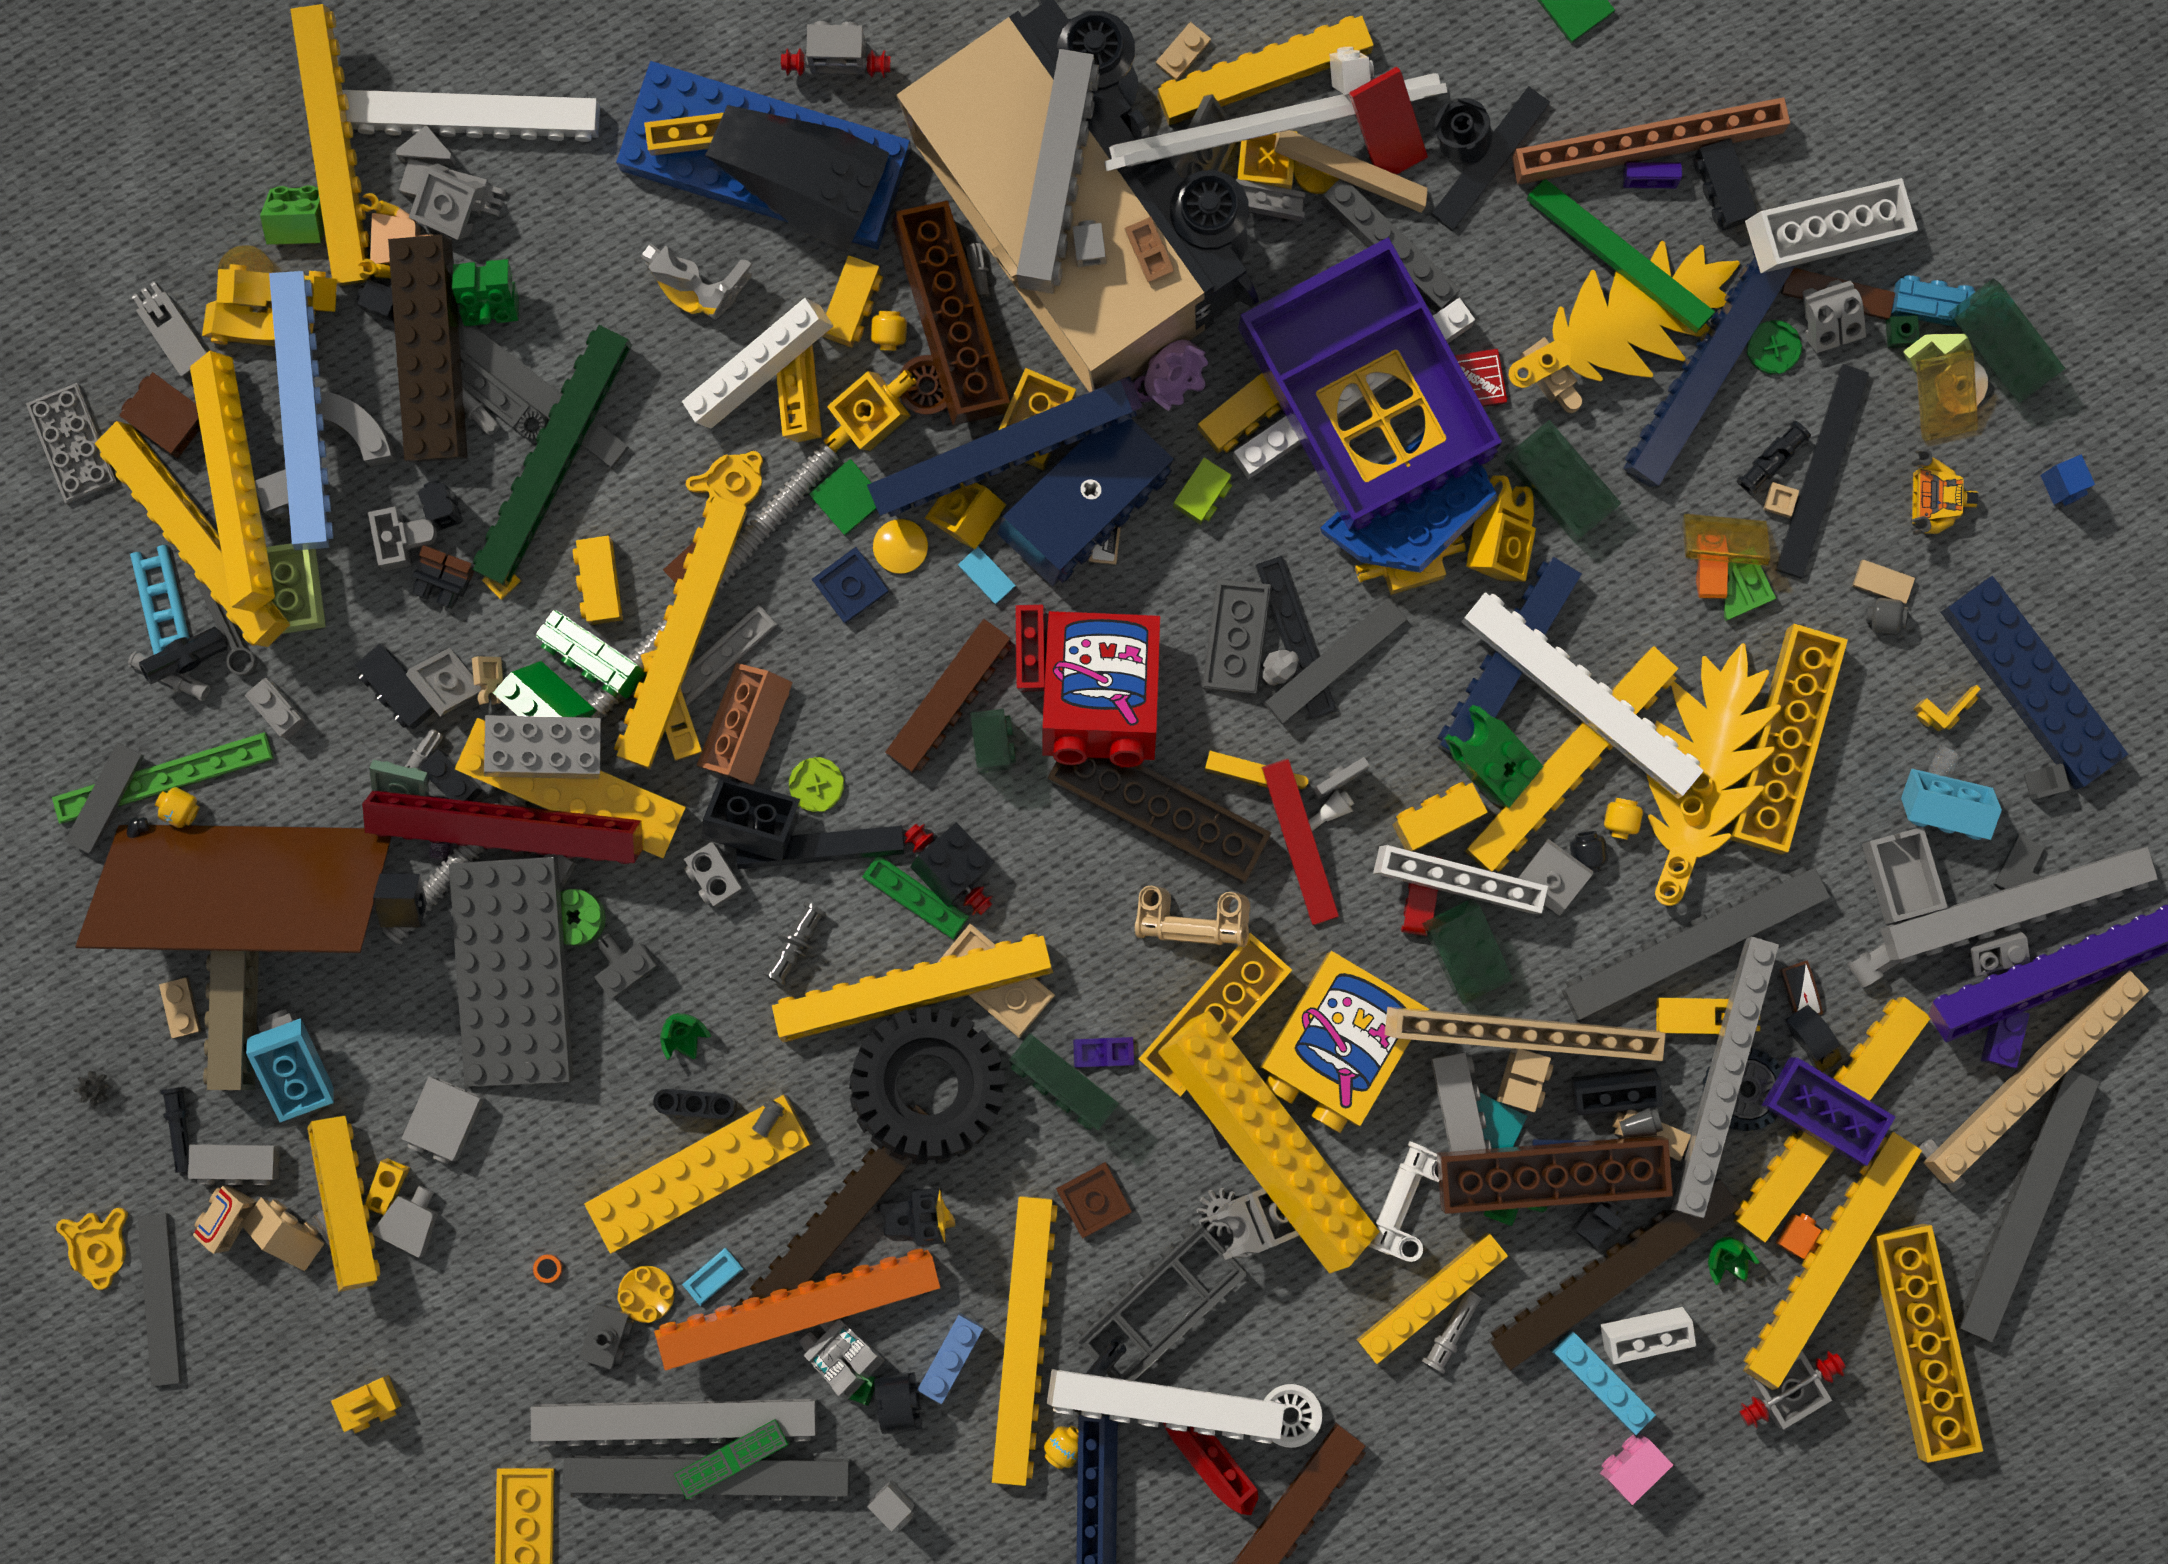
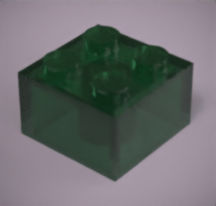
[970,709,1016,773]

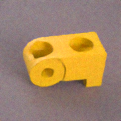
[365,1158,410,1216]

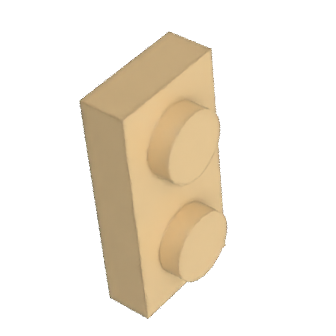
[1155,22,1211,81]
[159,977,201,1039]

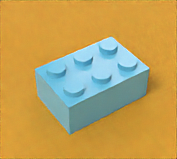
[1901,769,2002,840]
[246,1018,334,1122]

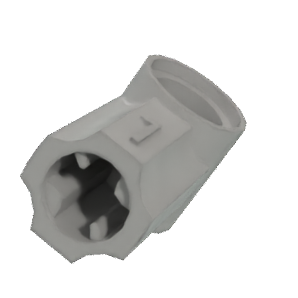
[1847,943,1900,988]

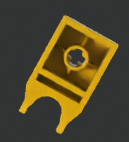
[1466,476,1536,582]

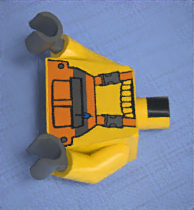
[1911,449,1978,535]

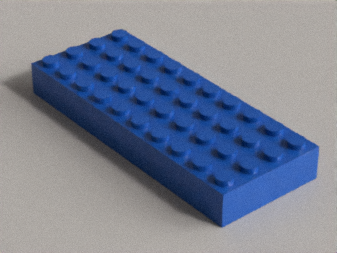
[616,61,912,250]

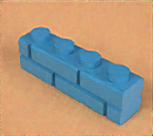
[1891,275,2010,335]

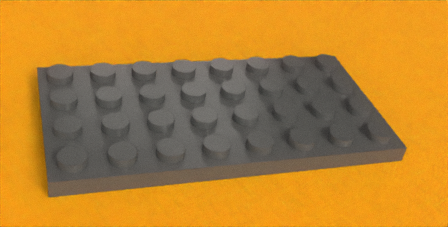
[449,857,574,1087]

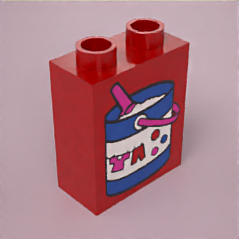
[1042,611,1160,767]

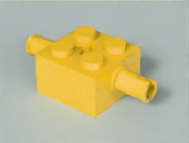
[824,369,917,453]
[1355,535,1466,595]

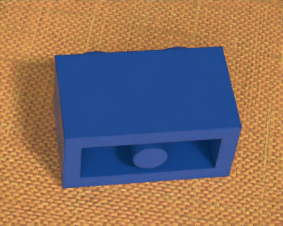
[2040,454,2095,506]

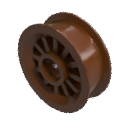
[898,355,947,414]

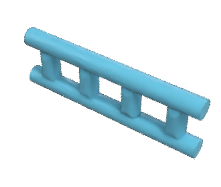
[130,545,190,654]

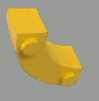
[216,264,337,312]
[202,301,315,346]

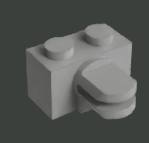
[368,507,437,571]

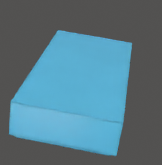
[958,546,1016,605]
[682,1248,744,1306]

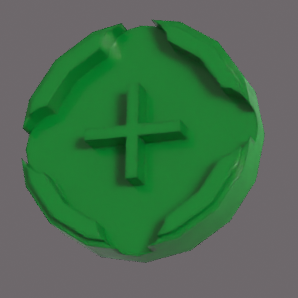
[1746,320,1802,375]

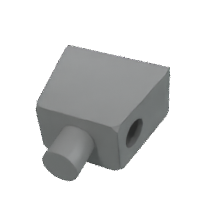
[372,1185,438,1258]

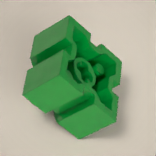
[452,259,519,326]

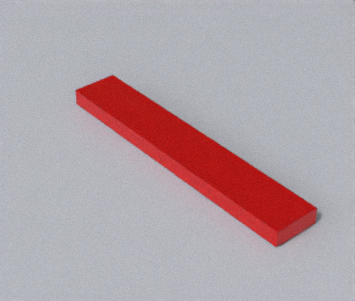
[1261,758,1339,925]

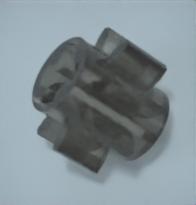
[74,1071,113,1106]

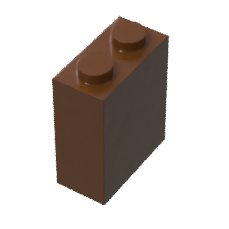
[119,372,201,458]

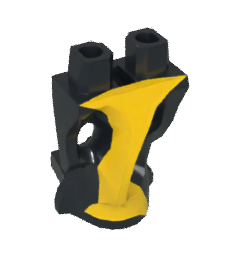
[877,1188,955,1246]

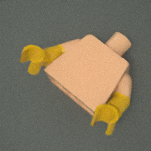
[358,193,430,279]

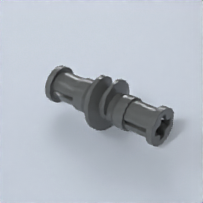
[763,902,826,986]

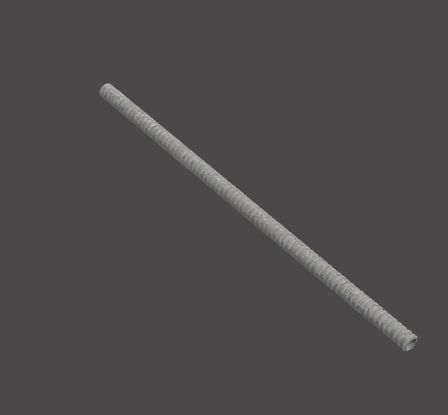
[382,444,839,944]

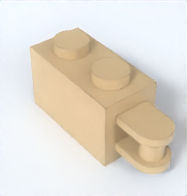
[1519,337,1582,413]

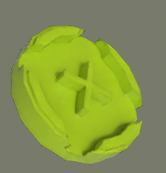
[789,757,844,812]

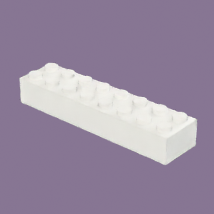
[1047,1369,1285,1444]

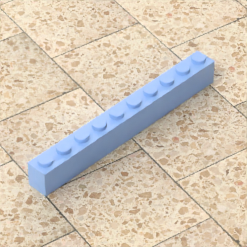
[269,271,333,551]

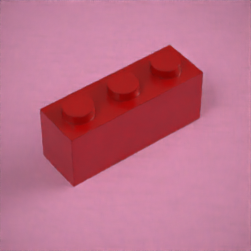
[1015,605,1047,692]

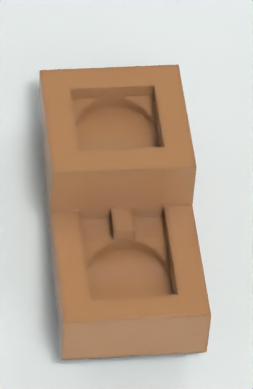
[1124,216,1174,282]

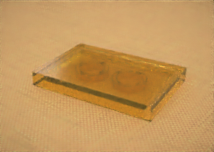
[1916,350,1978,441]
[1683,514,1770,565]

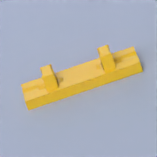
[640,650,702,761]

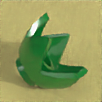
[660,1013,712,1060]
[1708,1237,1760,1285]

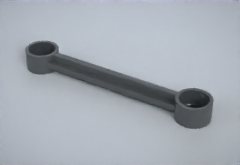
[170,543,258,676]

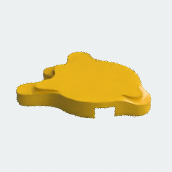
[686,451,763,507]
[56,1208,128,1290]

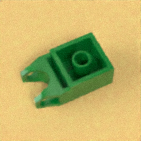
[1444,705,1544,808]

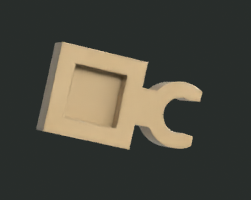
[472,656,503,705]

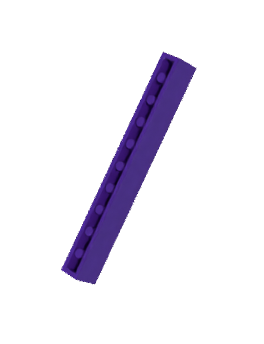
[1928,905,2168,1043]

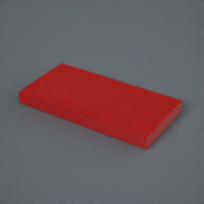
[1349,67,1428,175]

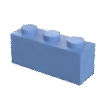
[917,1313,984,1404]

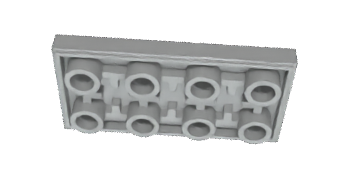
[26,383,118,504]

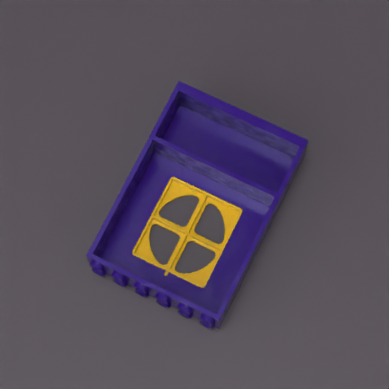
[1238,237,1502,531]

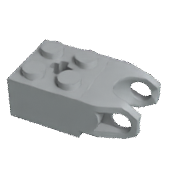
[1208,1188,1299,1260]

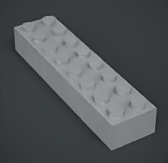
[1016,49,1100,294]

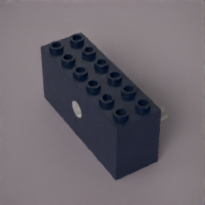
[997,419,1174,587]

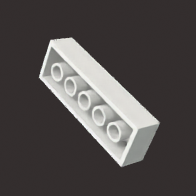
[1745,178,1918,273]

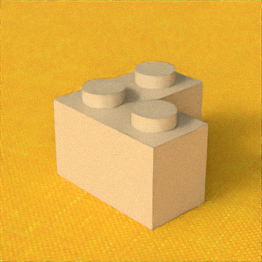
[241,1197,325,1271]

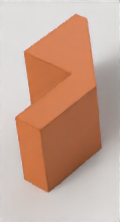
[1696,536,1728,599]

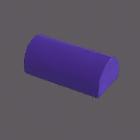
[1623,162,1682,189]

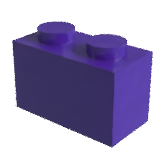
[1981,1012,2030,1068]

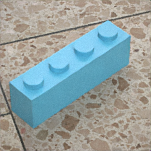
[1550,1331,1656,1435]

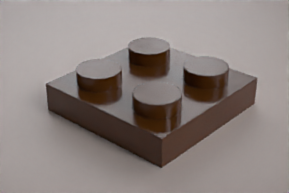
[1056,1162,1132,1239]

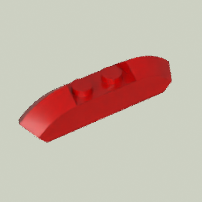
[1163,1422,1259,1515]

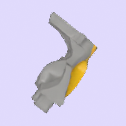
[641,244,753,320]

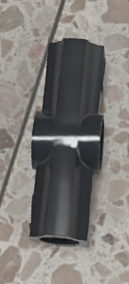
[139,627,227,685]

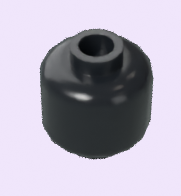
[1570,831,1608,873]

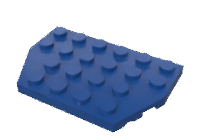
[1320,430,1497,573]

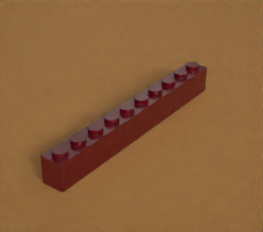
[362,791,643,864]

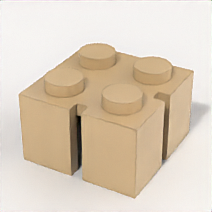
[1496,1048,1553,1112]

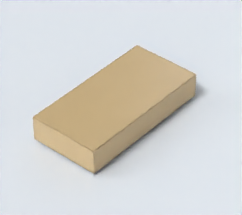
[1852,560,1915,605]

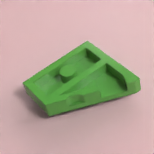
[1724,549,1776,621]

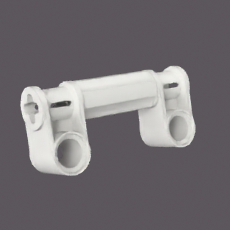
[1368,1141,1439,1262]

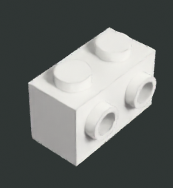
[1329,47,1374,95]

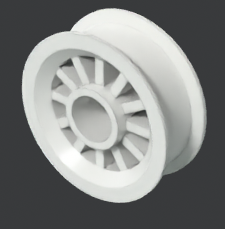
[1264,1384,1322,1448]

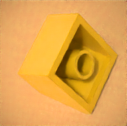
[925,482,1006,549]

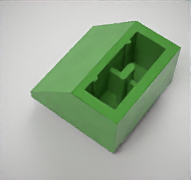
[260,185,325,245]

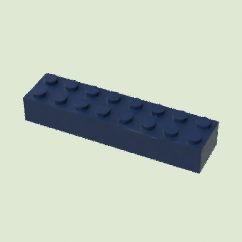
[1940,575,2128,790]

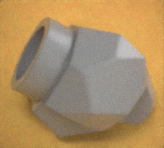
[1261,650,1299,686]

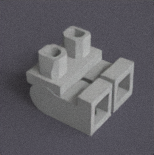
[1803,279,1866,353]

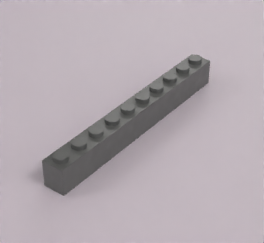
[1561,866,1830,1020]
[1955,1069,2099,1342]
[563,1455,850,1501]

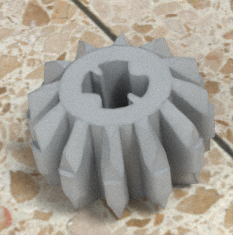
[1197,1188,1235,1236]

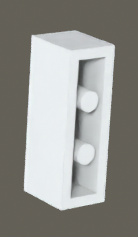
[1601,1307,1696,1364]

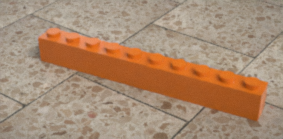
[654,1249,940,1371]

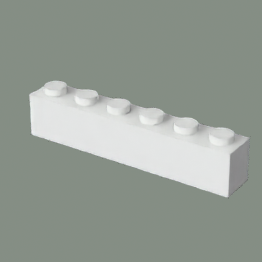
[682,298,833,429]
[1373,845,1548,914]

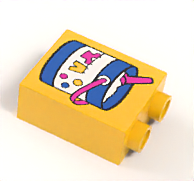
[1260,951,1429,1133]

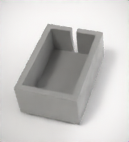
[1862,827,1948,924]

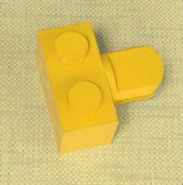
[331,1375,402,1434]

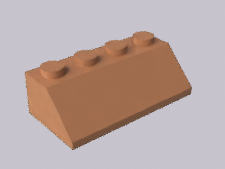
[697,663,793,785]

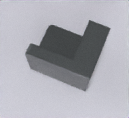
[2024,763,2070,800]

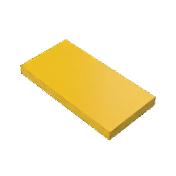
[495,1468,555,1564]

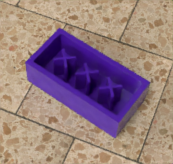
[1761,1057,1896,1166]

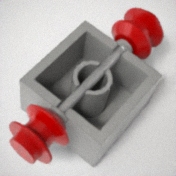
[781,21,891,78]
[1739,1350,1846,1430]

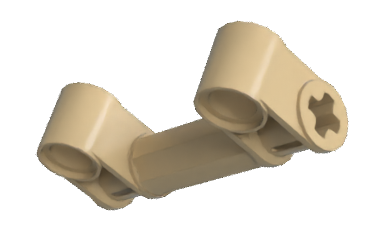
[1135,885,1250,947]

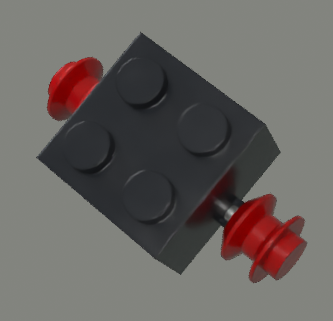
[904,822,995,916]

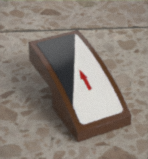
[1779,960,1823,1015]

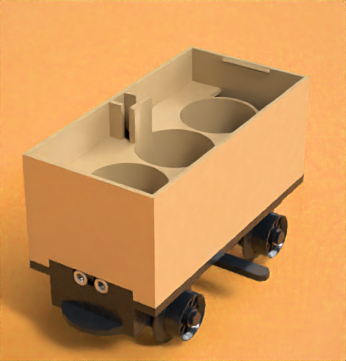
[896,0,1259,392]

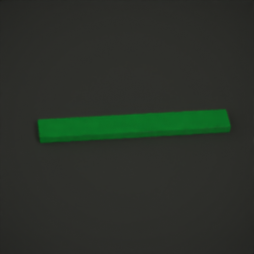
[1527,179,1715,333]

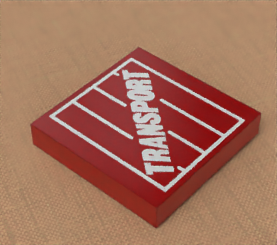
[1454,349,1507,407]

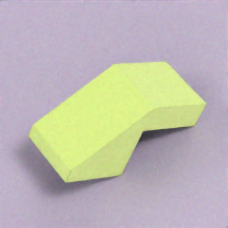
[1903,334,1973,372]

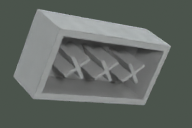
[484,715,601,779]

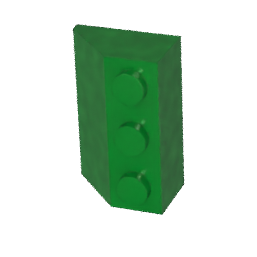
[493,661,597,718]

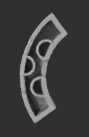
[317,391,397,467]

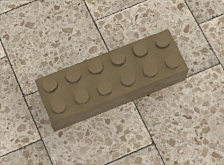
[203,951,259,1090]

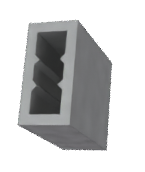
[401,1076,485,1164]

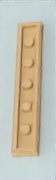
[1274,130,1427,213]

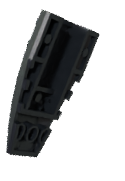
[705,105,889,253]

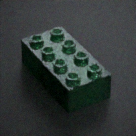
[1948,278,2066,403]
[1504,420,1621,543]
[1009,1033,1119,1131]

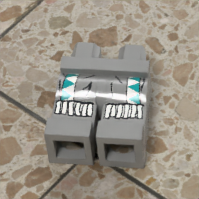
[800,1319,885,1400]

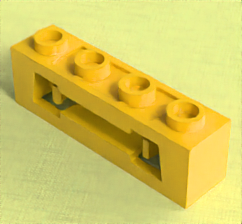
[776,345,822,442]

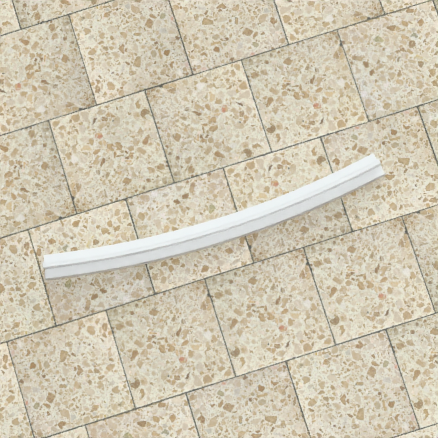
[1104,73,1447,171]

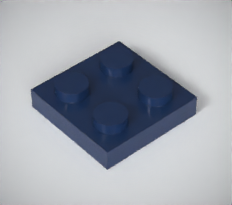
[812,547,889,624]

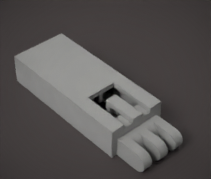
[399,158,507,217]
[132,281,207,380]

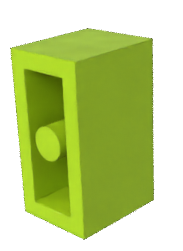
[1173,457,1233,525]

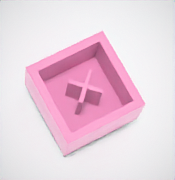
[1600,1434,1673,1505]

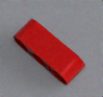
[1401,855,1442,937]

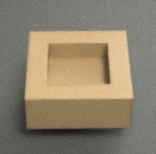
[1763,482,1799,518]

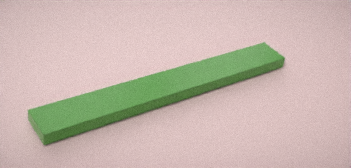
[52,732,274,824]

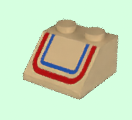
[193,1185,257,1254]

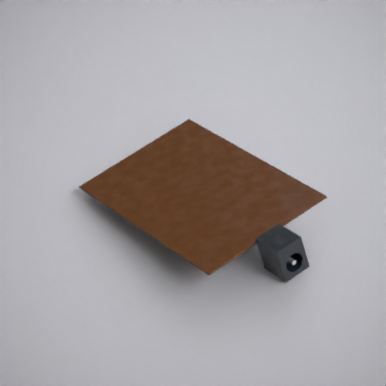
[75,825,427,953]

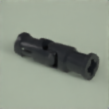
[1736,421,1811,496]

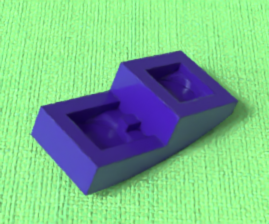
[1073,1037,1134,1067]

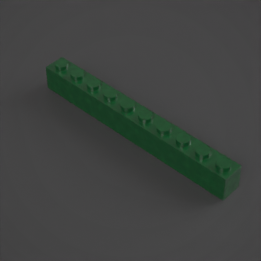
[473,325,632,588]

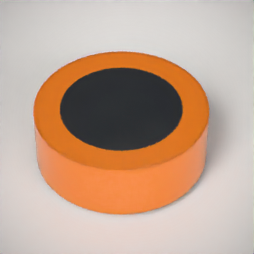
[533,1254,563,1283]

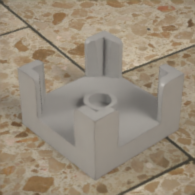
[409,164,487,240]

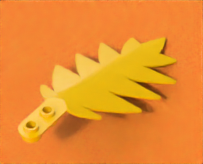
[1508,241,1740,388]
[1646,643,1781,906]

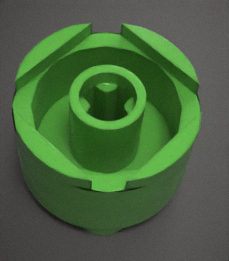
[560,889,606,946]

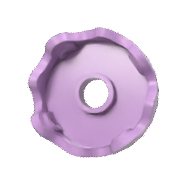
[1145,339,1208,411]

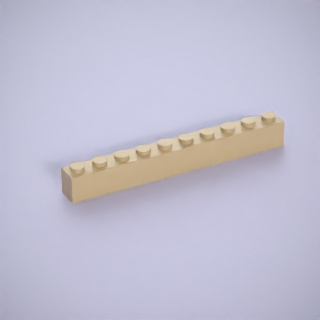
[1923,970,2149,1183]
[1385,1007,1665,1061]

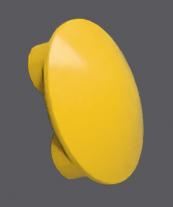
[873,519,928,574]
[617,1266,674,1323]

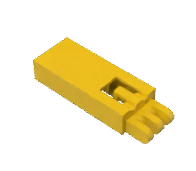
[1204,751,1308,789]
[1656,998,1760,1034]

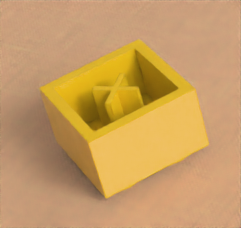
[1237,131,1297,189]

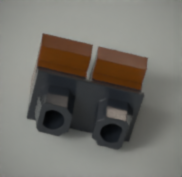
[412,545,475,609]

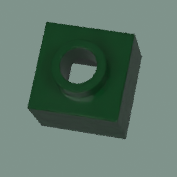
[1886,315,1920,348]

